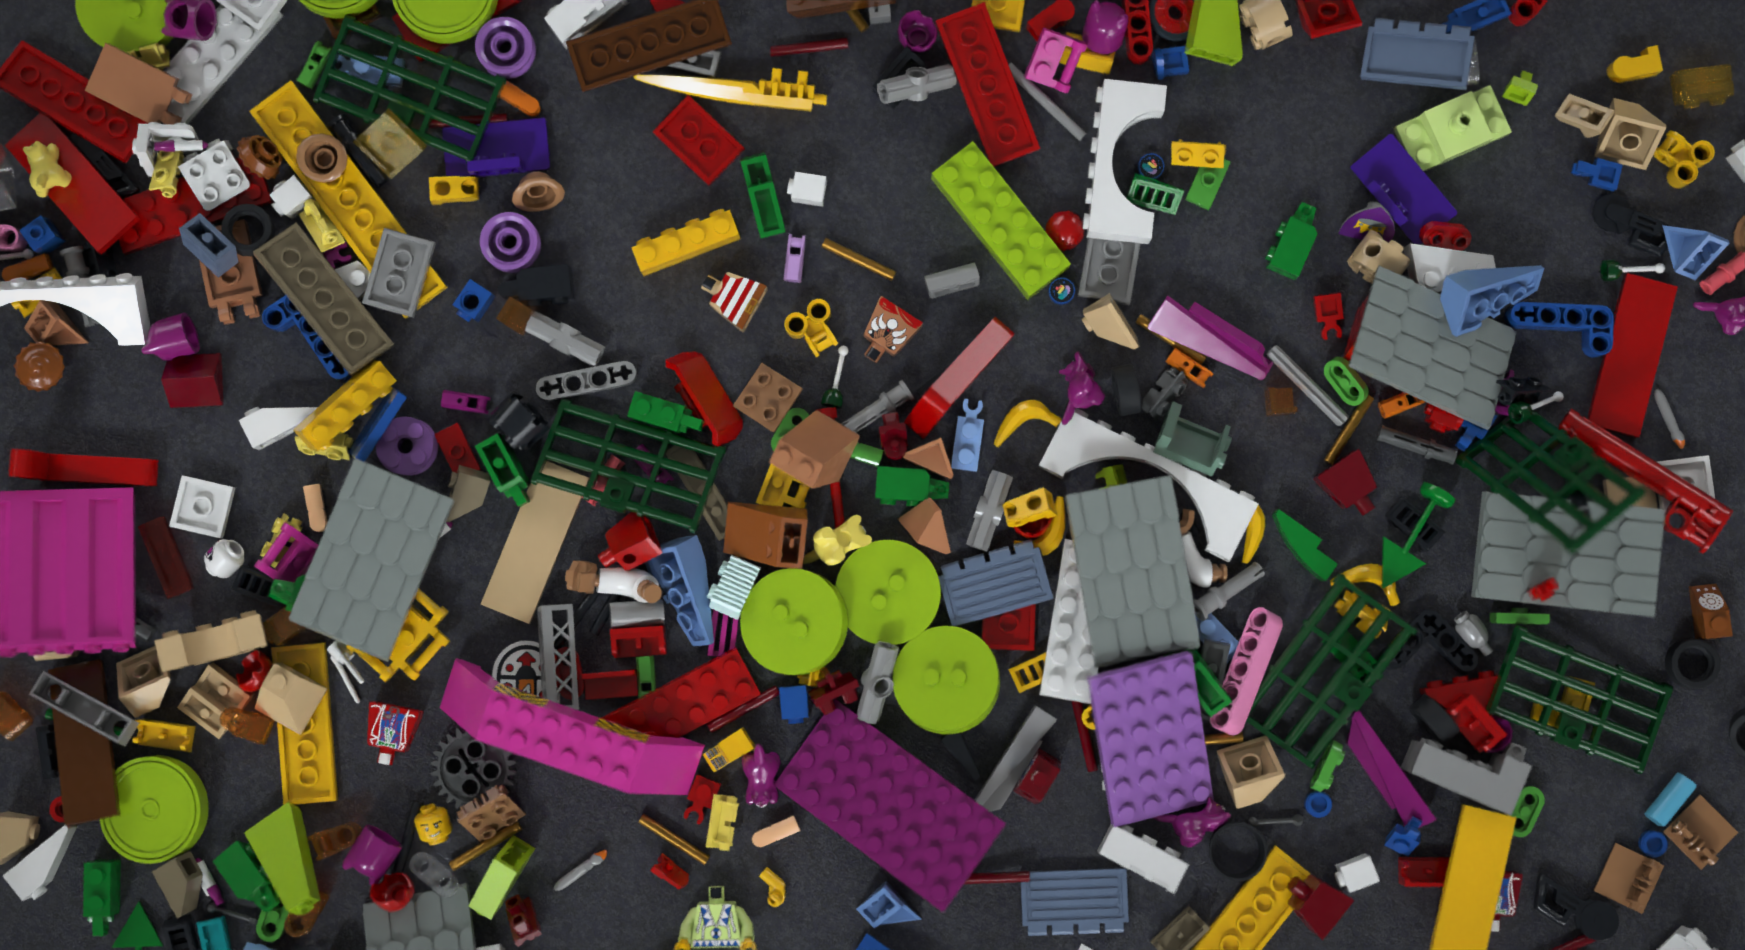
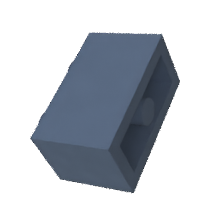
[179,213,239,278]

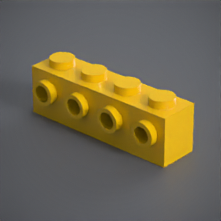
[631,209,741,276]
[293,360,397,451]

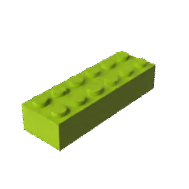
[931,141,1071,300]

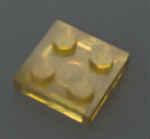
[353,108,427,179]

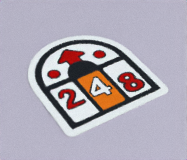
[492,641,560,704]

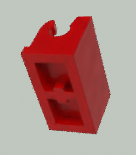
[610,625,667,658]
[1445,693,1507,753]
[1398,857,1450,887]

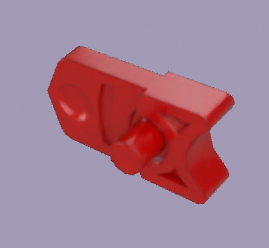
[650,853,689,889]

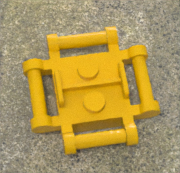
[346,589,450,683]

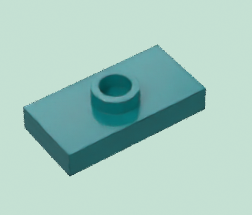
[196,916,232,950]

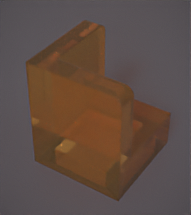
[496,297,534,336]
[1264,387,1298,416]

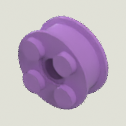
[475,17,536,79]
[480,212,541,273]
[376,417,438,476]

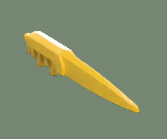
[633,68,827,111]

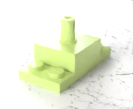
[1393,85,1512,171]

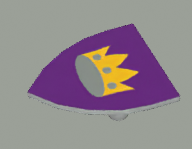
[1338,202,1395,243]

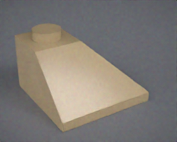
[1595,98,1667,170]
[1082,293,1139,349]
[116,645,170,718]
[255,663,328,735]
[1217,735,1285,809]
[0,811,40,865]

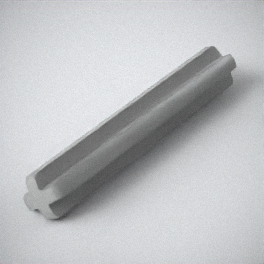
[1267,345,1349,426]

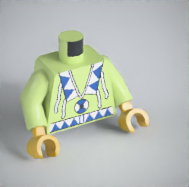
[674,886,757,950]

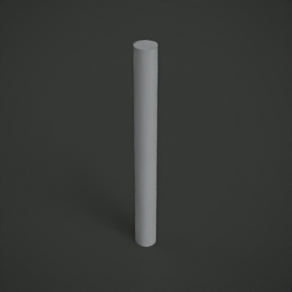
[1009,63,1087,141]

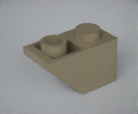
[446,465,490,522]
[152,851,203,918]

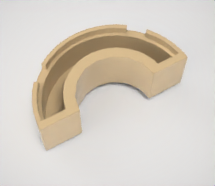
[155,610,268,672]

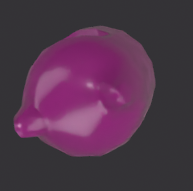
[161,0,217,41]
[1082,0,1128,54]
[141,312,200,361]
[342,824,403,886]

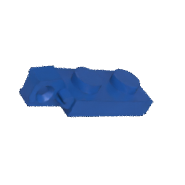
[1442,0,1512,34]

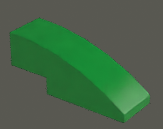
[740,152,786,238]
[1272,509,1338,582]
[1164,648,1232,717]

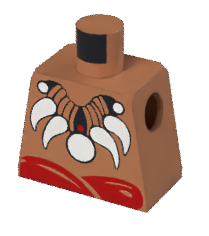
[864,296,923,363]

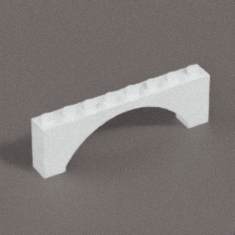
[0,273,150,345]
[1039,409,1258,562]

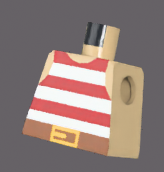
[701,272,768,332]

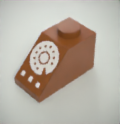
[1689,584,1733,639]

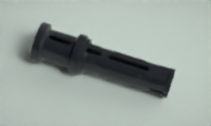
[326,114,389,188]

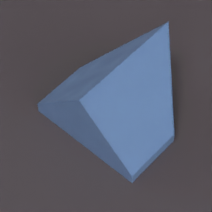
[1662,225,1729,280]
[857,881,922,928]

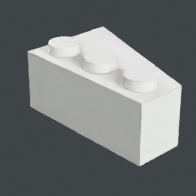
[544,0,628,49]
[1404,243,1496,294]
[1097,824,1188,894]

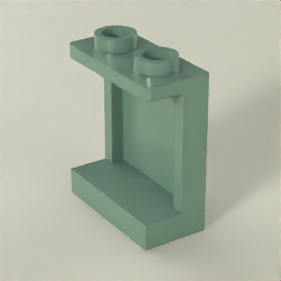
[1153,402,1232,477]

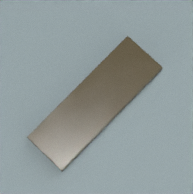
[253,222,394,376]

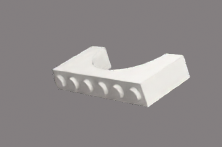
[1083,79,1167,244]

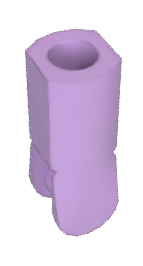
[784,234,806,283]

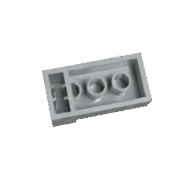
[1400,738,1532,815]

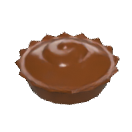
[236,135,282,180]
[13,341,65,392]

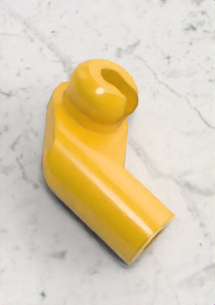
[759,867,786,907]

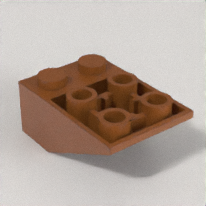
[723,502,808,569]

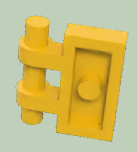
[756,464,811,508]

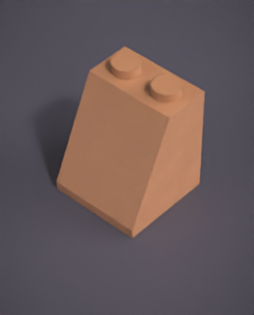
[769,410,860,489]

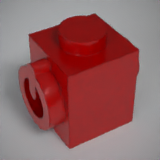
[1423,403,1464,433]

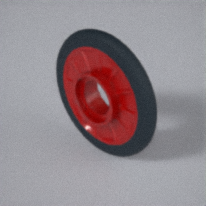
[1149,0,1194,41]

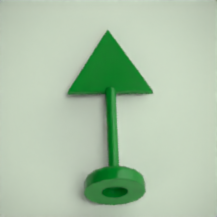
[1382,482,1456,589]
[112,901,164,950]

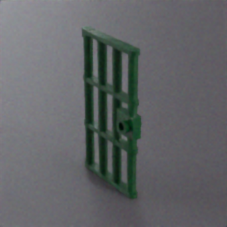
[313,14,506,163]
[531,398,726,534]
[1455,404,1646,554]
[1246,573,1418,769]
[1486,625,1673,774]

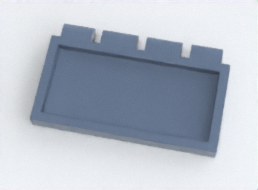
[1360,18,1475,90]
[938,539,1054,627]
[1020,868,1129,936]

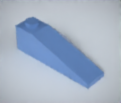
[1440,265,1544,336]
[645,535,714,646]

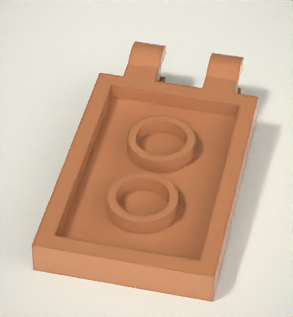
[85,43,193,125]
[199,220,263,325]

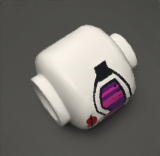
[204,539,244,578]

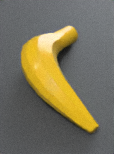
[994,400,1062,448]
[1013,496,1065,556]
[1242,504,1265,564]
[1330,564,1400,606]

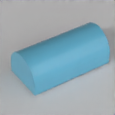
[1644,772,1696,826]

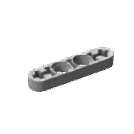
[536,361,637,401]

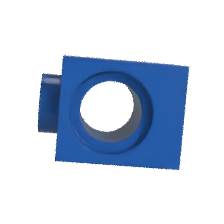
[19,215,66,254]
[452,279,496,323]
[779,685,809,724]

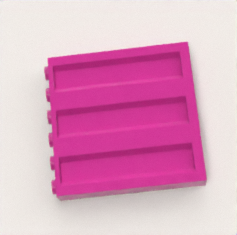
[0,487,136,657]

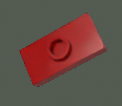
[434,423,482,473]

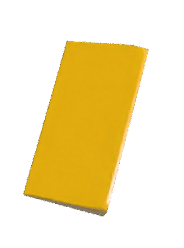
[1060,32,1115,74]

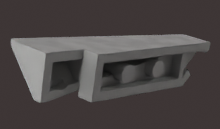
[974,705,1057,811]

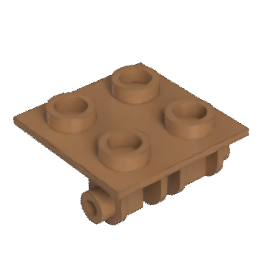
[733,363,803,432]
[457,784,526,842]
[1663,794,1738,870]
[1593,843,1664,914]

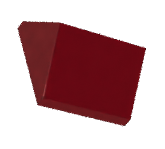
[161,353,223,408]

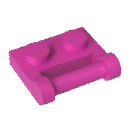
[1024,27,1088,93]
[254,522,319,582]

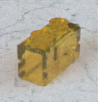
[1670,64,1734,109]

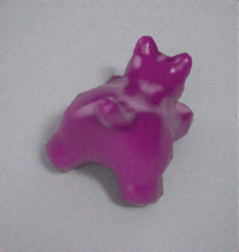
[1693,296,1745,335]
[1059,351,1105,425]
[742,744,781,808]
[1153,796,1231,847]

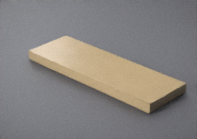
[481,461,590,624]

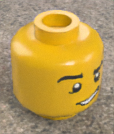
[414,803,453,845]

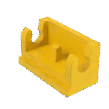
[133,718,196,752]

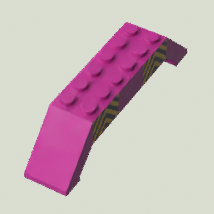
[440,658,705,795]

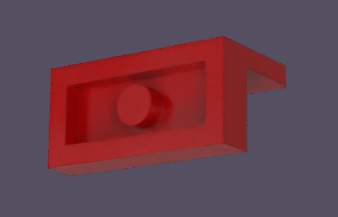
[581,669,638,700]

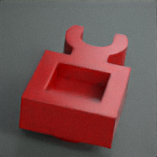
[1313,292,1344,340]
[1527,577,1559,602]
[684,774,722,824]

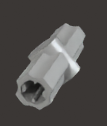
[877,64,956,104]
[525,311,606,367]
[966,470,1013,552]
[857,641,899,724]

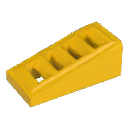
[1008,652,1046,693]

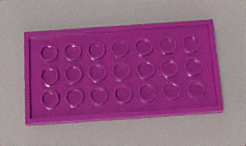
[774,699,1006,912]

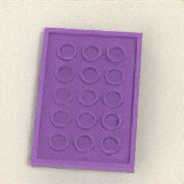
[1087,651,1214,828]

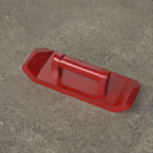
[665,351,743,447]

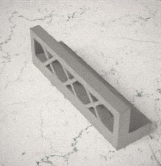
[537,604,579,710]

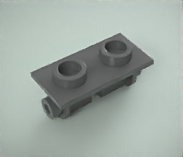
[1141,367,1188,421]

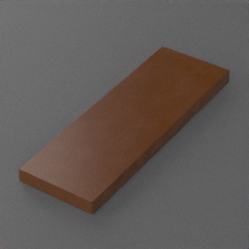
[566,0,732,92]
[48,659,121,826]

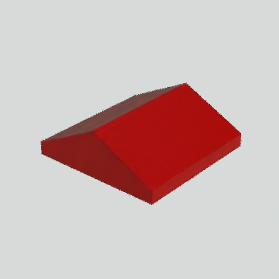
[1295,0,1362,39]

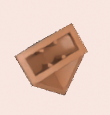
[24,300,88,346]
[903,438,954,481]
[898,498,951,554]

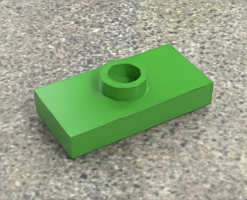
[1185,159,1230,210]
[1490,608,1550,625]

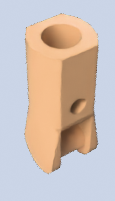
[303,484,328,532]
[752,815,801,847]

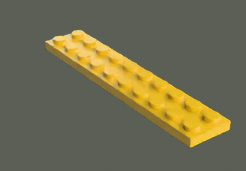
[249,80,448,319]

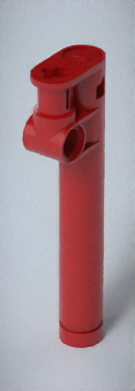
[1557,408,1733,554]

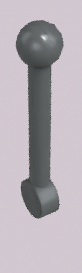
[1248,814,1303,827]
[207,903,259,925]

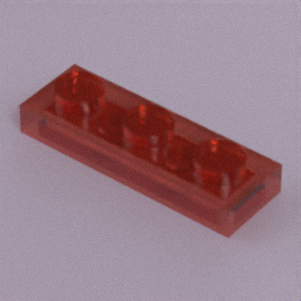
[137,516,195,599]

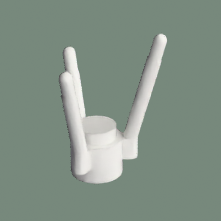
[327,640,364,703]

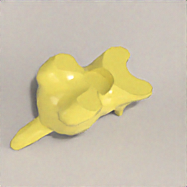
[23,141,72,198]
[803,514,872,565]

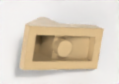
[1555,94,1615,138]

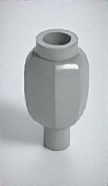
[1454,611,1493,656]

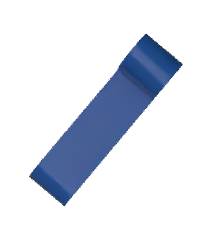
[262,295,356,382]
[1504,302,1614,358]

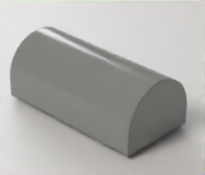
[667,50,721,78]
[924,262,980,299]
[609,599,665,629]

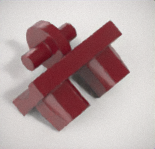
[879,412,908,460]
[807,667,859,715]
[505,895,541,947]

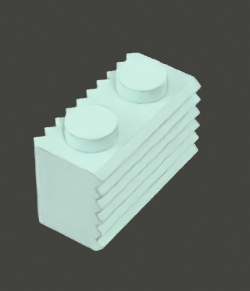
[707,555,761,620]

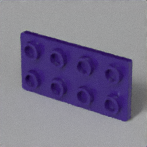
[442,118,551,177]
[1351,134,1457,245]

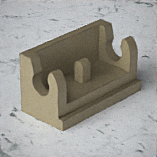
[1150,905,1210,950]

